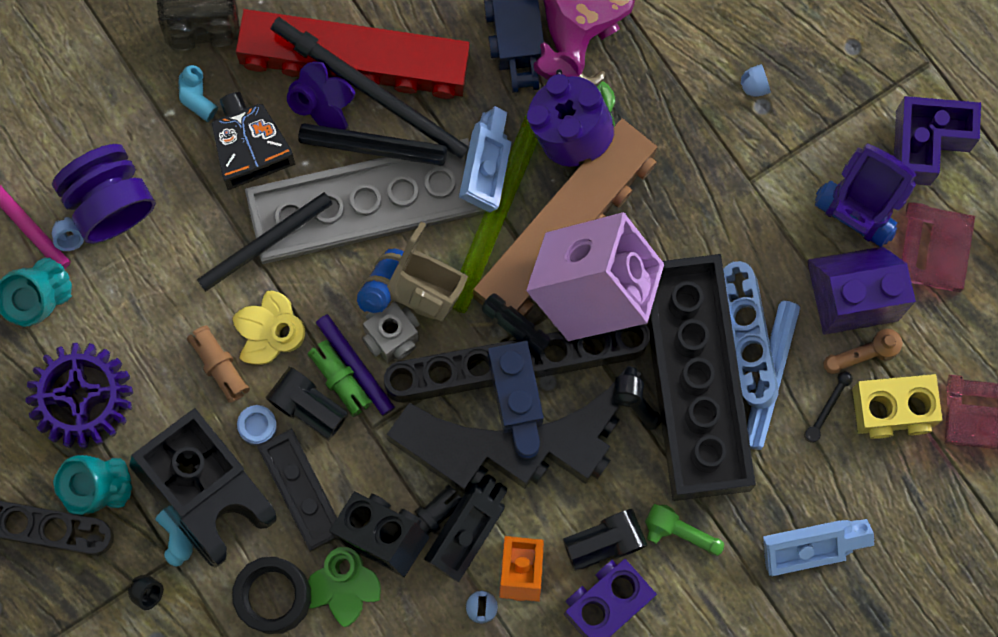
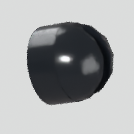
[128,575,164,610]

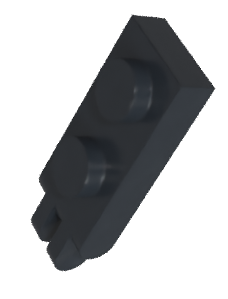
[423,474,507,582]

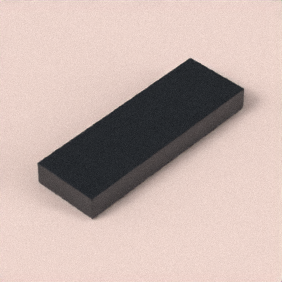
[257,429,337,552]

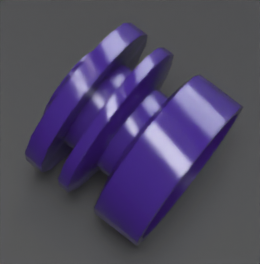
[52,144,156,244]

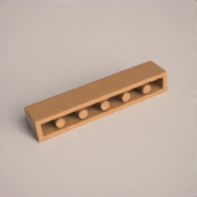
[473,118,657,317]

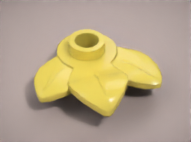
[233,291,305,365]

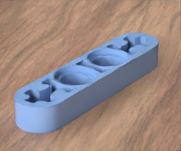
[723,261,779,409]

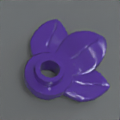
[287,62,355,130]

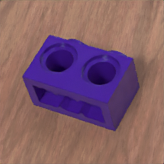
[564,559,657,637]

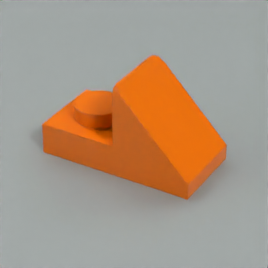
[499,536,544,602]

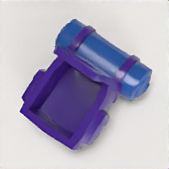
[815,143,916,247]

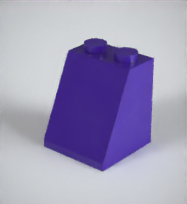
[807,246,916,335]

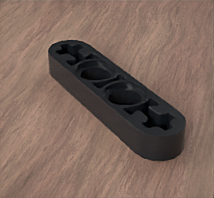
[0,501,114,556]

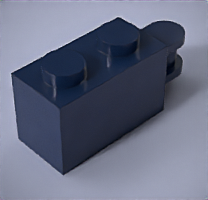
[484,0,544,93]
[487,341,544,459]

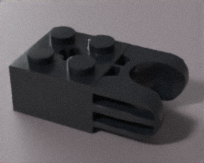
[129,408,277,568]

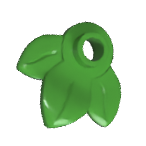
[308,547,381,627]

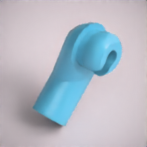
[155,509,193,566]

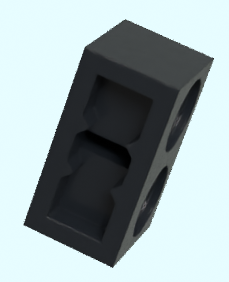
[329,491,430,578]

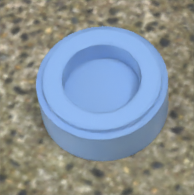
[237,405,277,446]

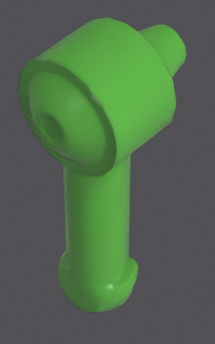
[645,504,724,556]

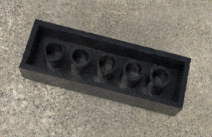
[647,254,756,501]

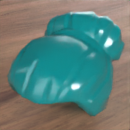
[0,257,72,327]
[53,455,132,515]

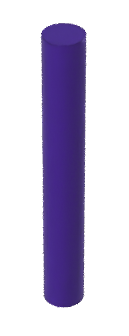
[316,314,395,416]

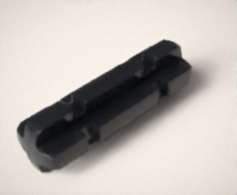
[482,293,551,355]

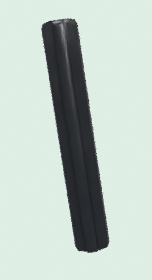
[298,123,447,166]

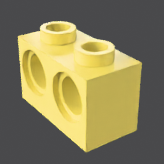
[852,374,943,439]

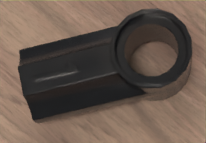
[265,366,348,441]
[563,509,648,571]

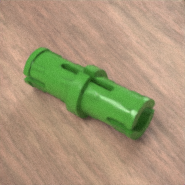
[307,340,373,417]

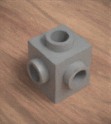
[362,301,420,364]

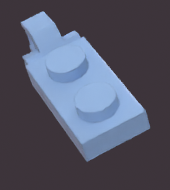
[459,106,511,213]
[763,519,874,576]

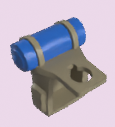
[357,221,468,321]

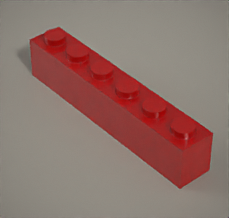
[236,9,470,99]

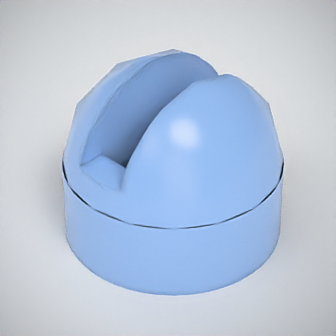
[741,64,771,97]
[52,217,84,251]
[466,591,498,624]

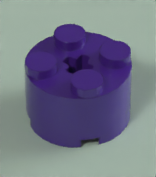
[527,74,614,167]

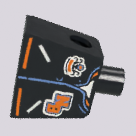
[212,92,296,190]

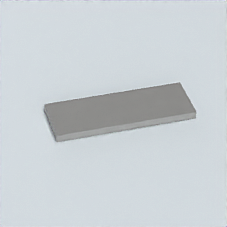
[245,138,486,264]

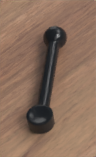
[804,371,853,443]

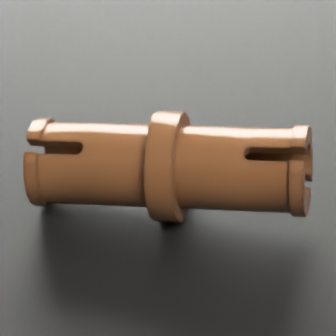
[187,325,250,403]

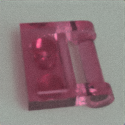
[902,203,975,293]
[944,374,998,449]

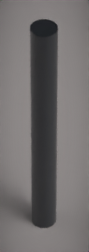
[197,192,333,292]

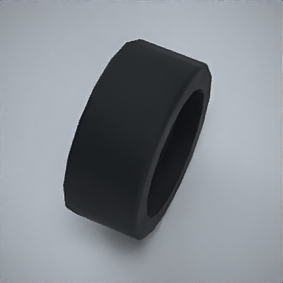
[232,557,311,634]

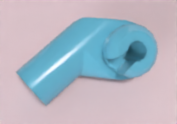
[178,65,218,122]

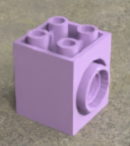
[526,212,664,341]

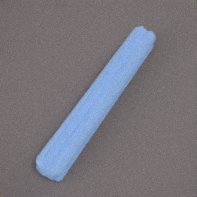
[747,301,800,450]

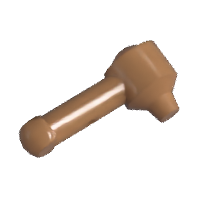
[823,329,903,374]

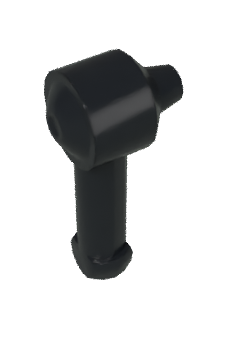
[612,367,661,430]

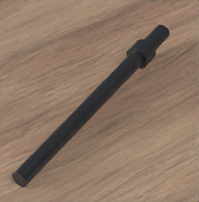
[270,17,469,160]

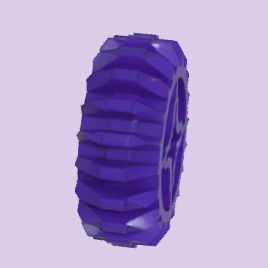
[25,343,134,449]

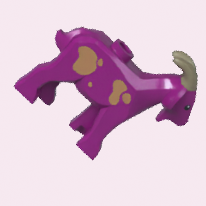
[533,0,635,87]

